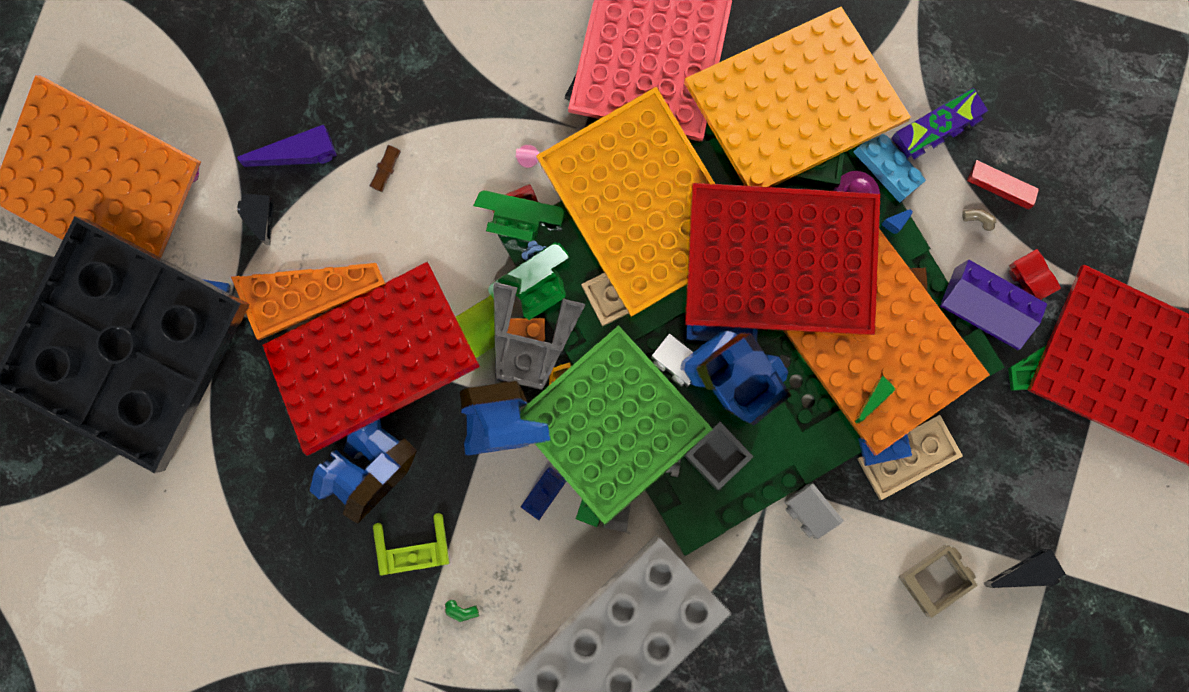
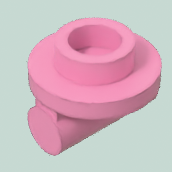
[516,145,539,168]

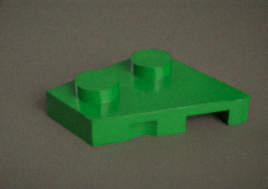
[1008,345,1047,391]

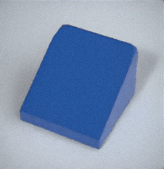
[881,209,913,234]

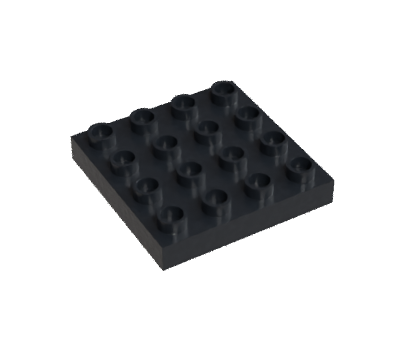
[0,216,250,473]

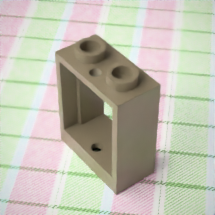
[899,545,978,618]

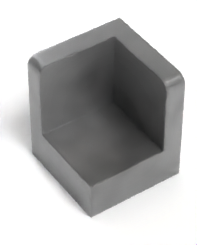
[603,504,631,532]

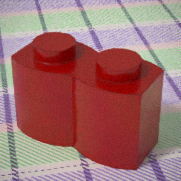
[1009,249,1061,300]

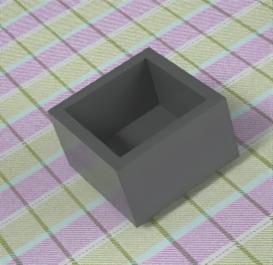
[684,422,753,490]

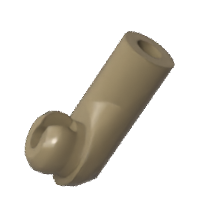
[962,209,997,231]

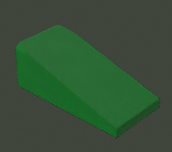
[854,376,896,424]

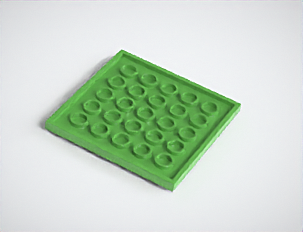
[520,325,713,525]

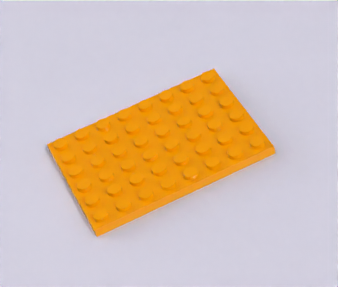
[684,7,911,187]
[536,87,715,317]

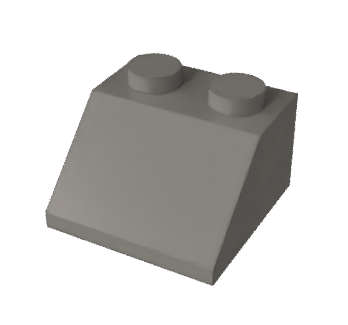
[784,484,844,539]

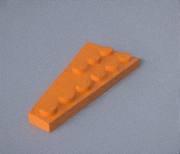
[231,263,385,340]

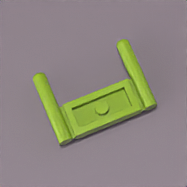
[373,513,450,575]

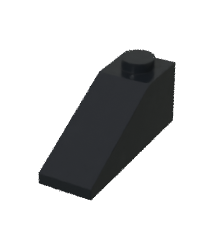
[984,549,1066,588]

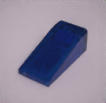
[521,467,567,520]

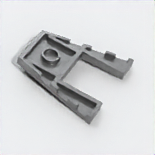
[493,282,585,390]

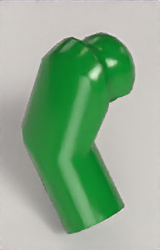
[445,600,480,622]

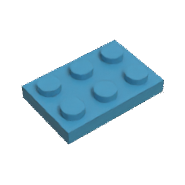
[854,133,926,203]

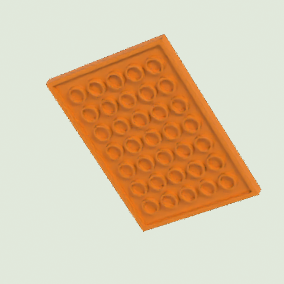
[0,75,201,257]
[784,229,990,456]

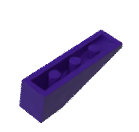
[237,124,337,167]

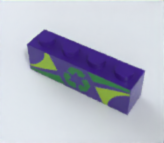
[891,88,988,160]

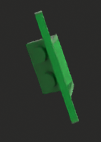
[473,190,564,241]
[488,243,569,320]

